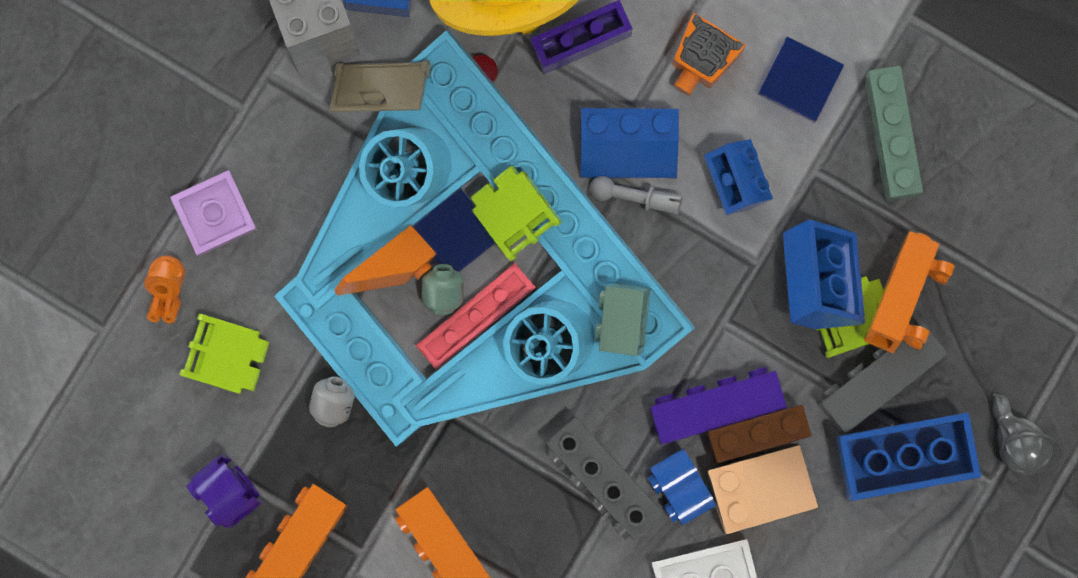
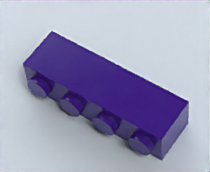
[649,367,787,446]

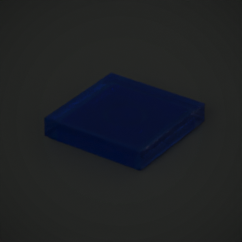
[758,37,844,123]
[413,189,496,272]

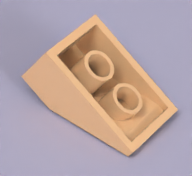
[706,445,818,535]

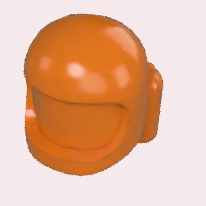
[144,256,186,324]

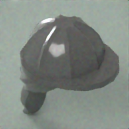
[992,393,1063,477]

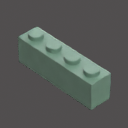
[864,66,923,203]

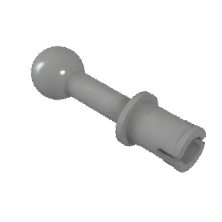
[590,176,683,215]

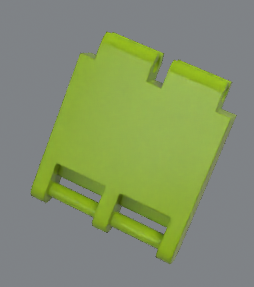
[471,165,562,262]
[816,276,883,359]
[179,313,270,395]

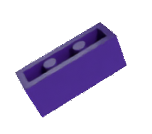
[531,0,633,74]

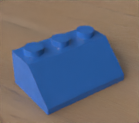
[581,108,679,179]
[783,219,865,329]

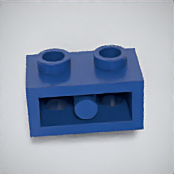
[704,139,773,215]

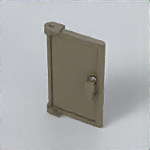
[330,60,431,112]

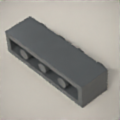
[818,323,948,435]

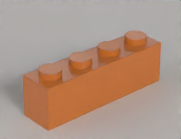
[246,484,348,578]
[395,487,491,578]

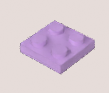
[170,170,257,257]

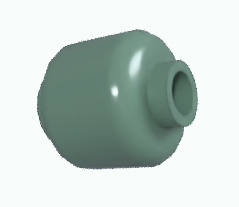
[422,264,464,315]

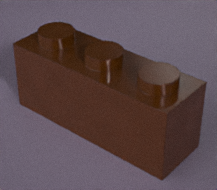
[706,404,812,465]

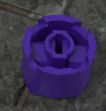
[186,453,263,529]

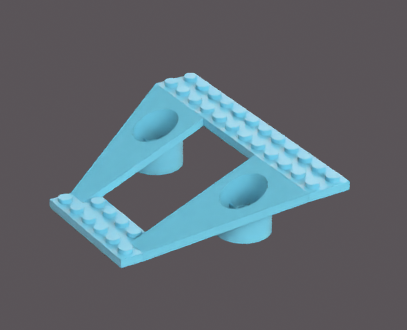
[274,30,695,447]

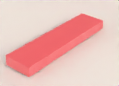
[416,263,536,371]

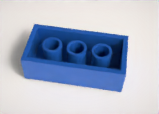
[835,412,981,502]

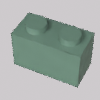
[595,283,651,356]

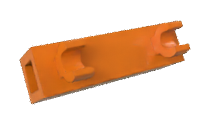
[863,231,955,354]

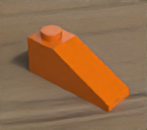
[334,225,437,296]

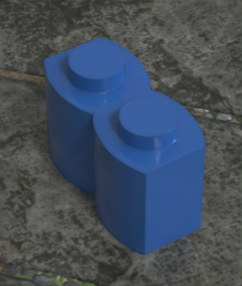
[647,449,717,526]

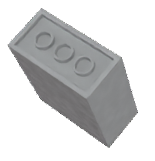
[269,0,361,77]

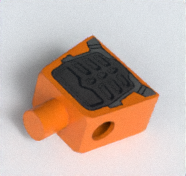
[672,13,746,96]

